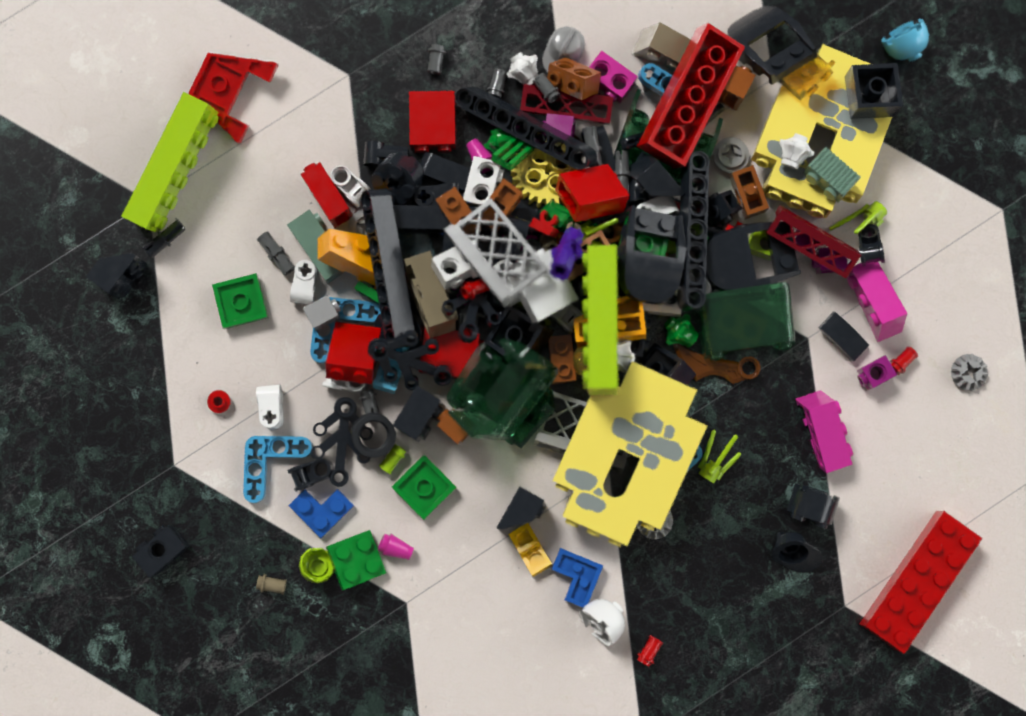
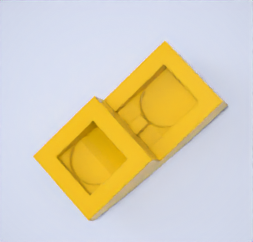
[508,523,553,577]

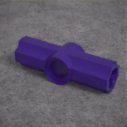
[549,227,584,281]

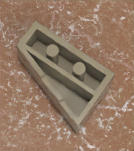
[632,22,691,72]
[404,251,458,338]

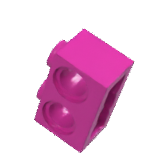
[589,50,638,104]

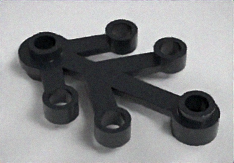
[441,276,503,343]
[367,330,452,391]
[310,397,373,487]

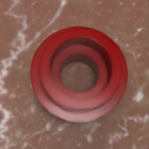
[207,390,231,413]

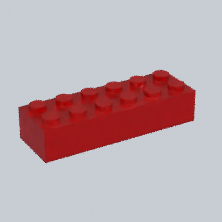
[637,23,745,169]
[859,511,983,654]

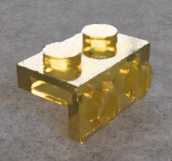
[781,54,836,101]

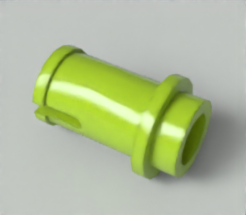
[379,444,406,474]

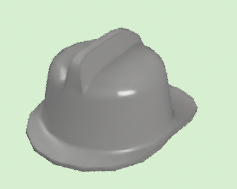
[542,26,585,73]

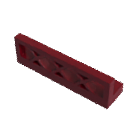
[520,84,614,125]
[767,205,861,279]

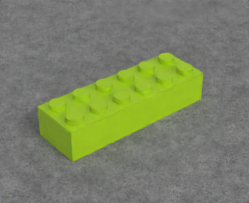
[121,92,219,233]
[583,245,618,395]

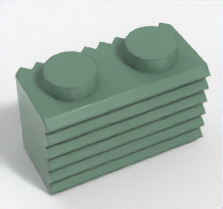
[803,147,861,203]

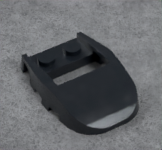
[727,6,818,85]
[617,205,686,304]
[706,222,801,292]

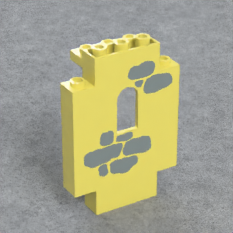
[751,45,892,218]
[553,361,707,547]

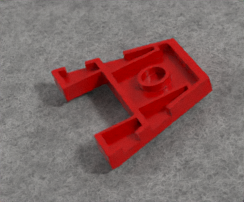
[188,53,279,144]

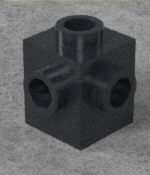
[708,190,743,227]

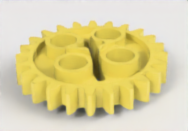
[510,139,578,208]

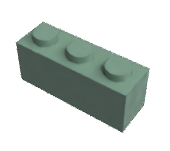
[287,209,346,284]

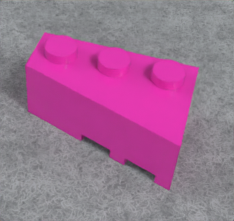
[847,262,908,343]
[795,390,853,473]

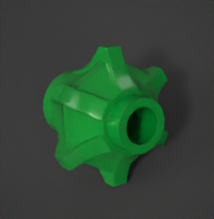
[484,128,514,153]
[540,200,574,233]
[664,313,699,348]

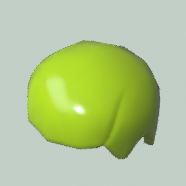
[299,548,334,583]

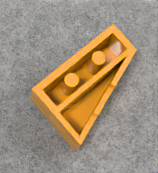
[317,229,376,289]
[573,296,647,346]

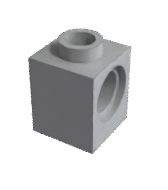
[303,295,341,331]

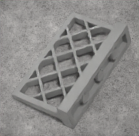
[444,198,549,307]
[534,391,628,473]

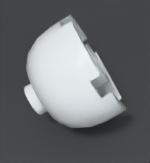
[579,599,625,646]

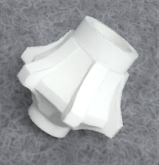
[506,52,538,85]
[779,133,815,170]
[617,339,635,373]

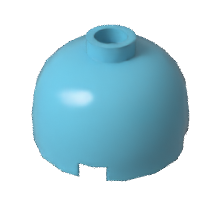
[881,19,929,61]

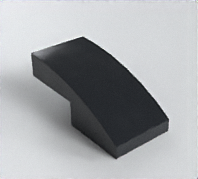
[818,311,869,361]

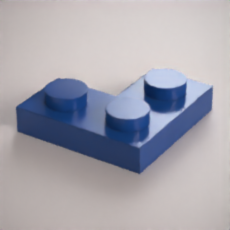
[288,489,355,538]
[552,548,603,608]

